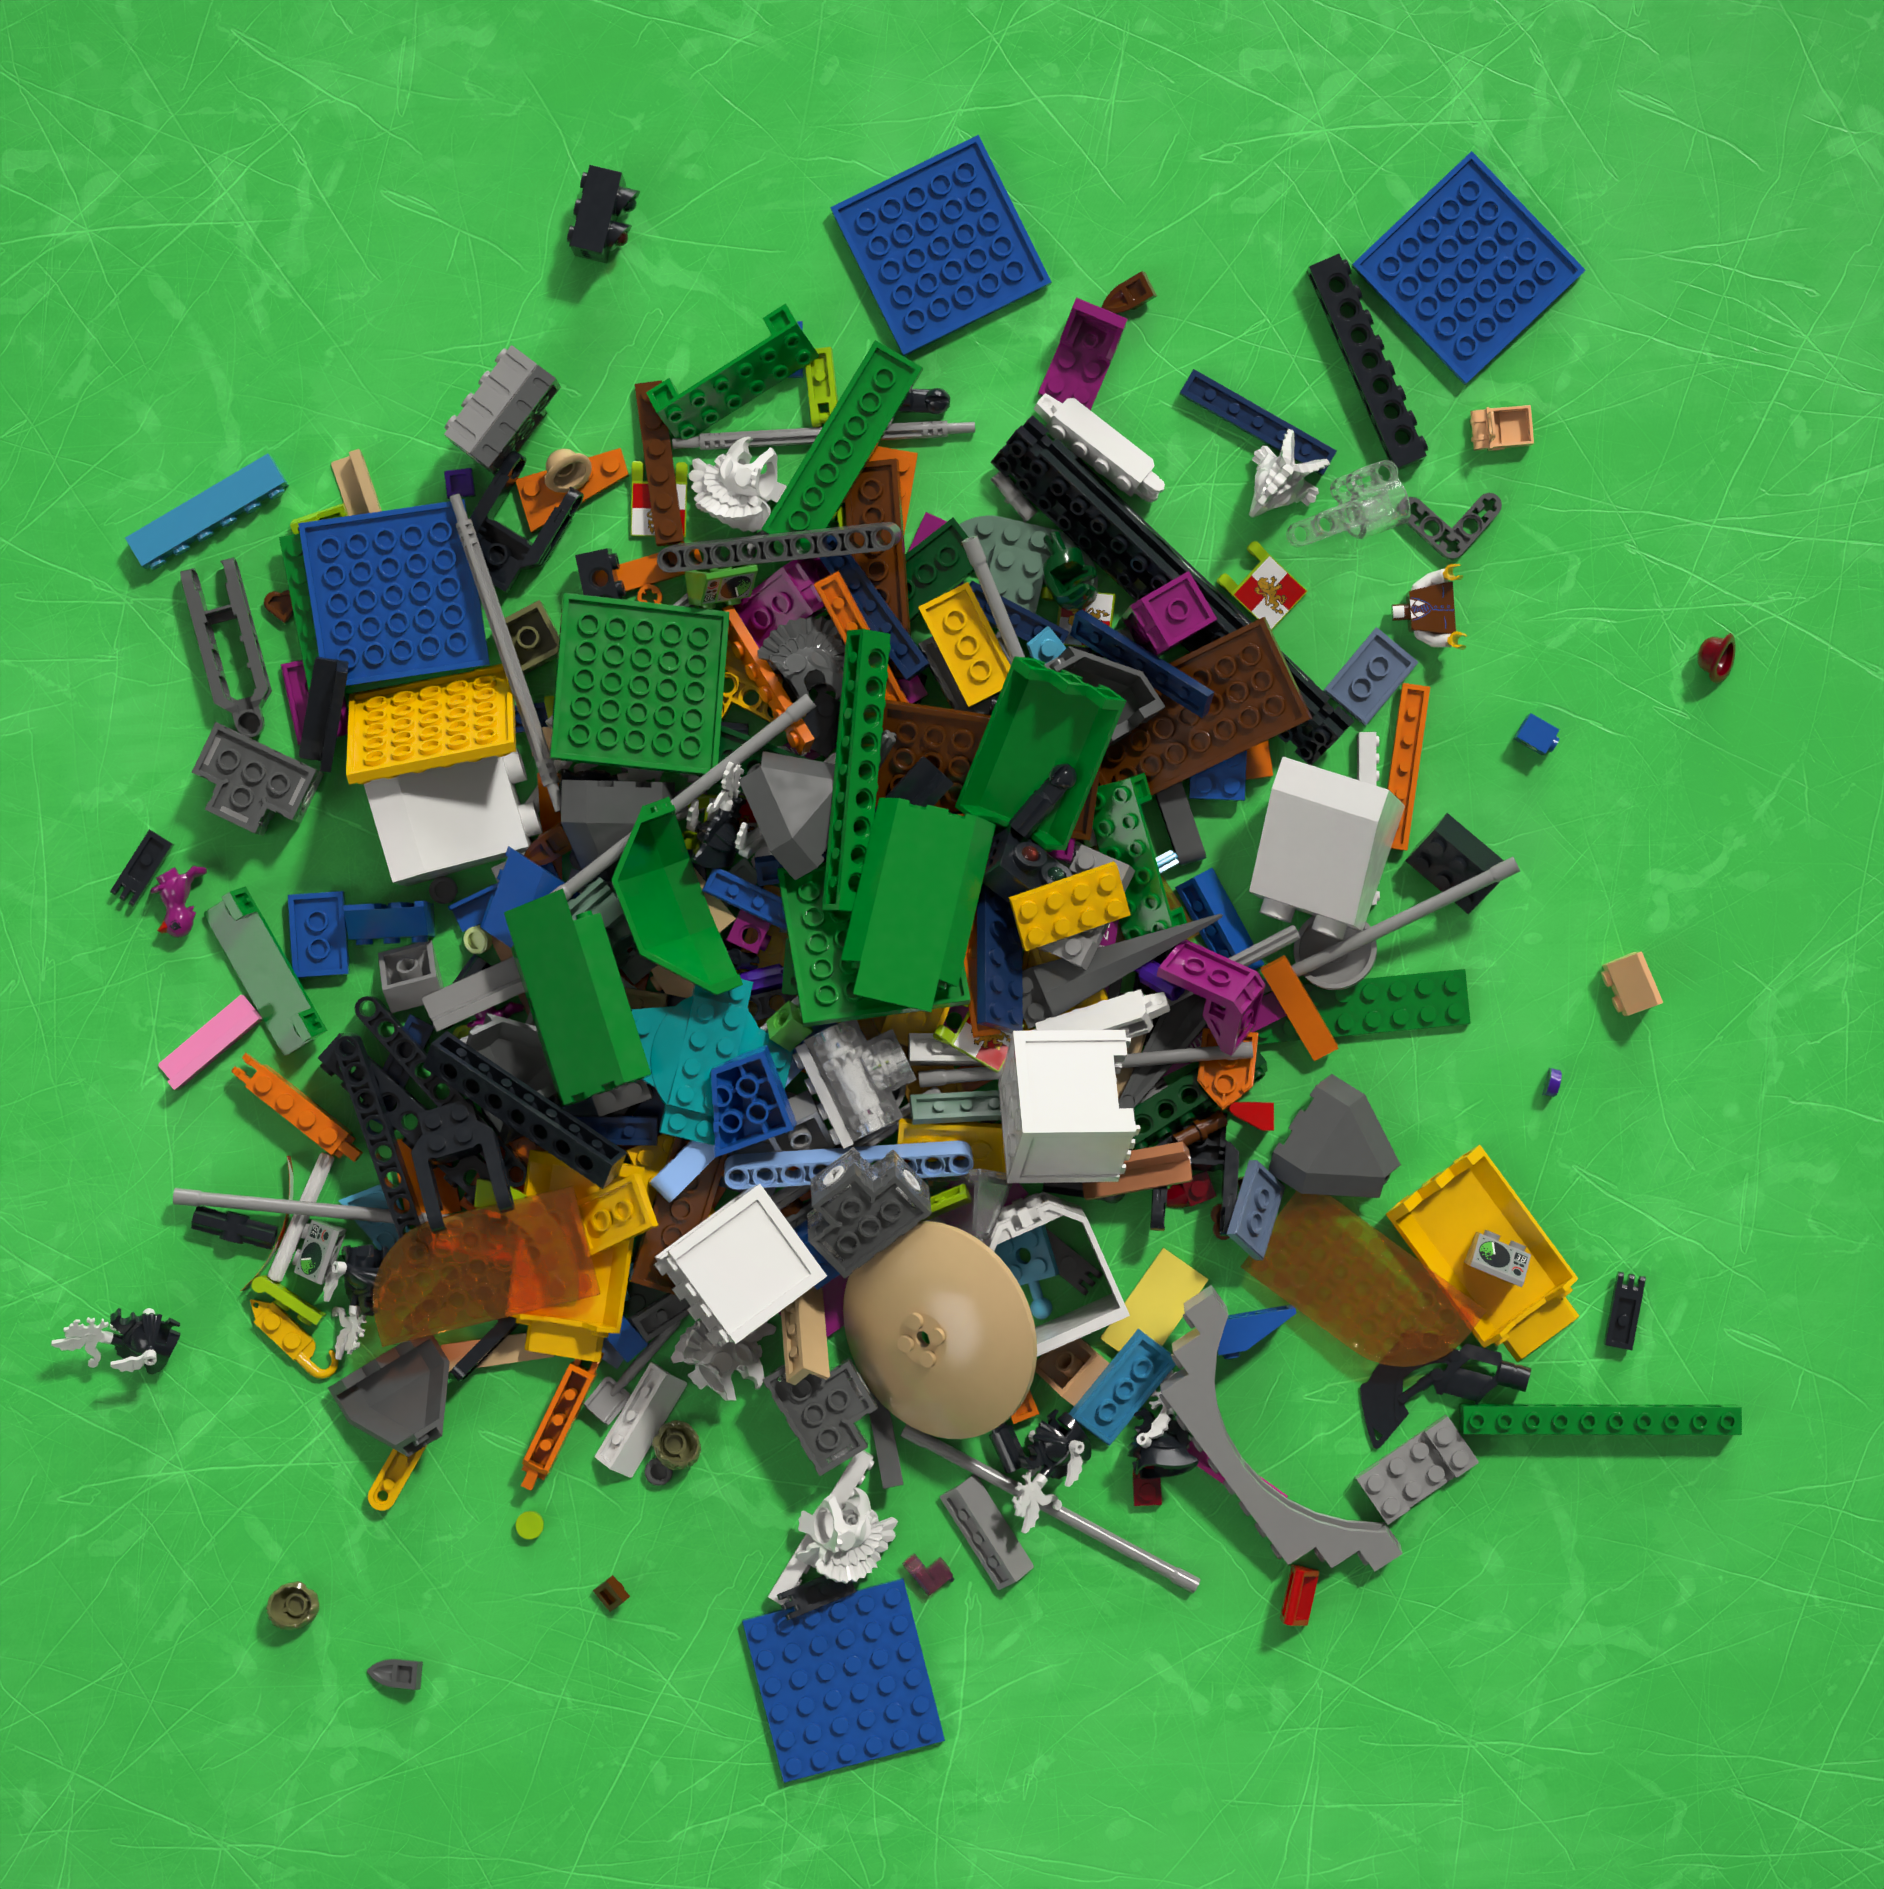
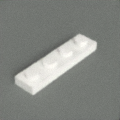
[792,1042,854,1149]

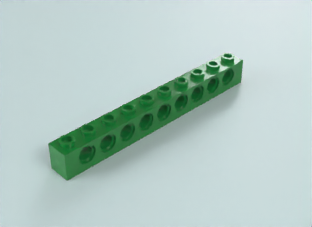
[822,629,891,913]
[1459,1403,1742,1435]

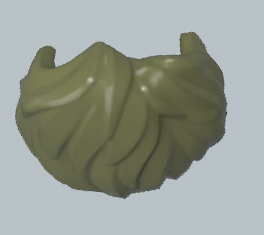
[652,1420,701,1470]
[266,1581,319,1630]

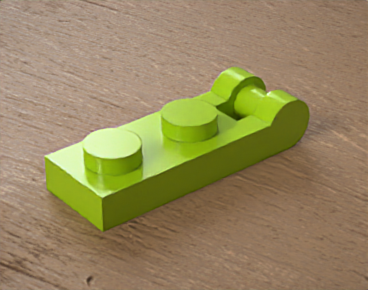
[805,347,838,428]
[252,1275,326,1326]

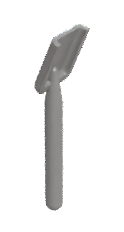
[583,1321,681,1425]

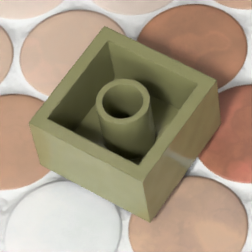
[505,600,559,675]

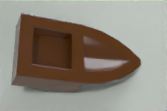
[1101,271,1157,313]
[524,822,572,866]

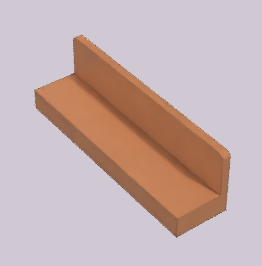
[1082,1141,1193,1200]

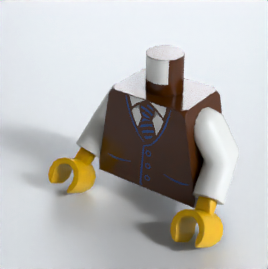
[1391,564,1467,650]

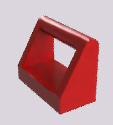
[1226,1102,1274,1131]
[1280,1564,1320,1626]

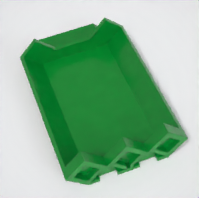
[955,656,1126,852]
[841,798,996,1012]
[504,888,651,1108]

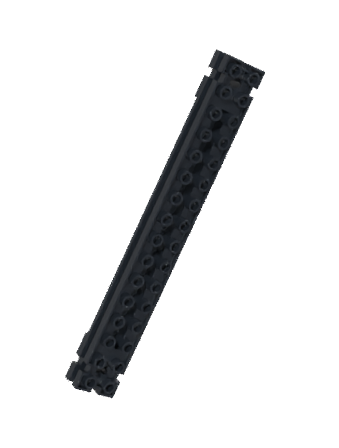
[990,416,1354,766]

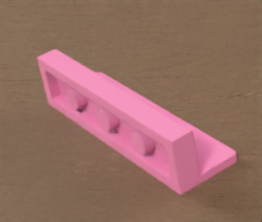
[158,995,263,1090]

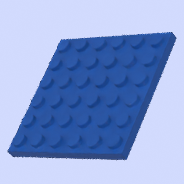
[830,135,1052,356]
[1351,151,1586,385]
[298,499,490,686]
[742,1578,945,1783]

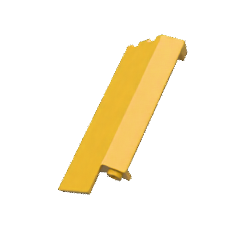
[1386,1145,1579,1362]
[506,1150,645,1362]

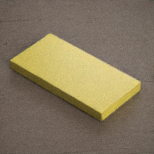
[1100,1248,1209,1351]

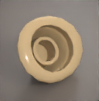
[545,449,592,493]

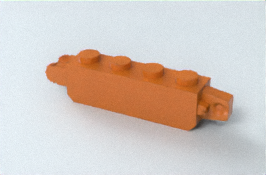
[231,1053,363,1162]
[521,1353,604,1491]

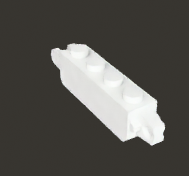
[1034,393,1165,503]
[1031,989,1170,1038]

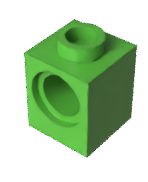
[766,1001,813,1052]

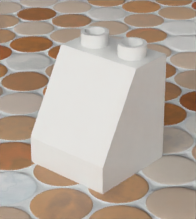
[364,748,543,887]
[1249,757,1405,940]

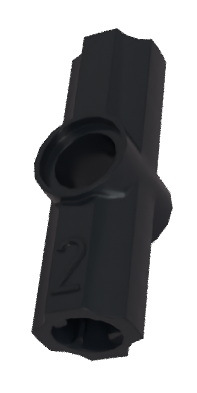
[191,1206,279,1249]

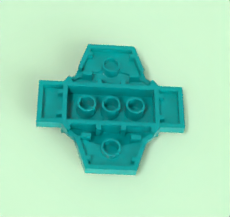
[631,979,794,1146]

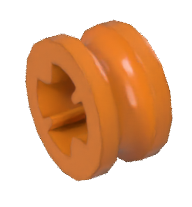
[637,584,663,604]

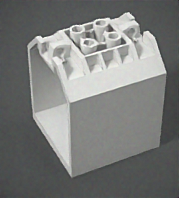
[982,1192,1130,1357]

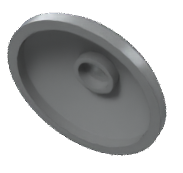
[1294,916,1377,990]

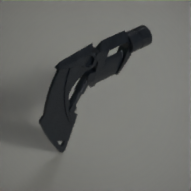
[1360,1329,1532,1449]

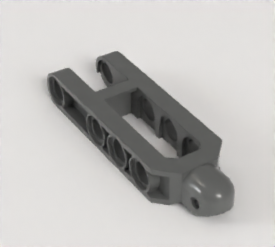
[180,557,272,738]

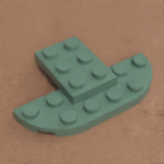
[959,515,1098,629]

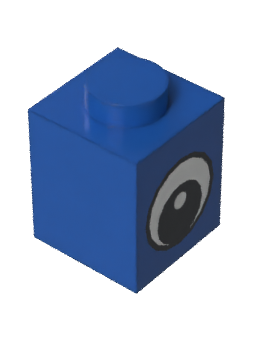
[1513,713,1560,755]

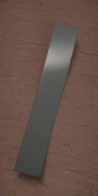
[862,1378,904,1489]

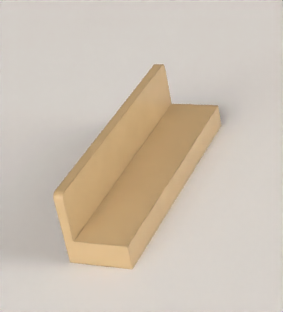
[331,449,382,516]
[781,1286,830,1385]

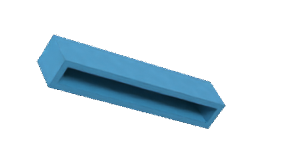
[125,454,289,570]

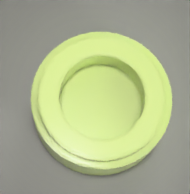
[464,925,492,954]

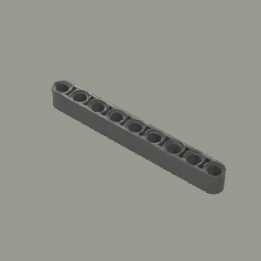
[657,522,901,573]
[1116,626,1206,867]

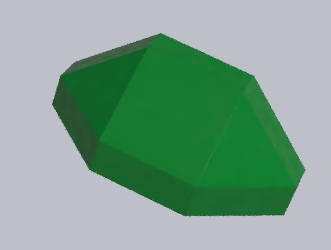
[611,797,743,996]

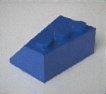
[480,846,580,948]
[343,901,435,945]
[711,1045,797,1157]

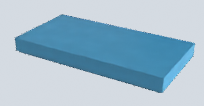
[1069,1328,1176,1446]

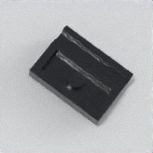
[803,690,841,759]

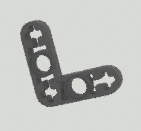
[1398,493,1502,560]

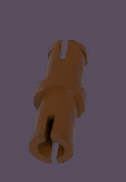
[1171,1110,1228,1146]

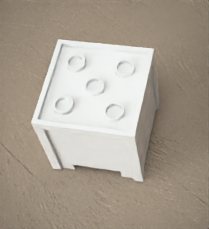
[998,1030,1140,1183]
[654,1184,827,1347]

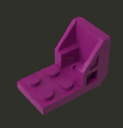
[1038,297,1128,411]
[733,557,831,649]
[1121,571,1217,658]
[1157,939,1265,1056]

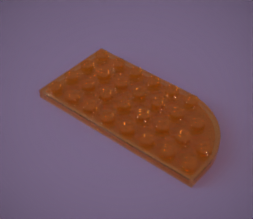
[373,1185,601,1347]
[1241,1191,1487,1367]

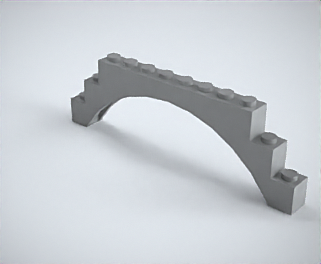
[1159,1285,1403,1571]

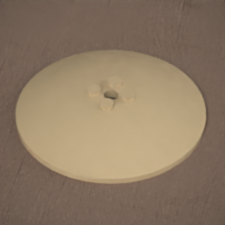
[843,1221,1037,1439]

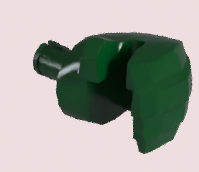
[1043,531,1098,611]

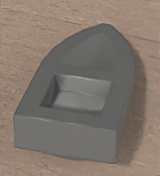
[367,1659,423,1690]

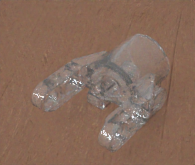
[1286,460,1410,547]

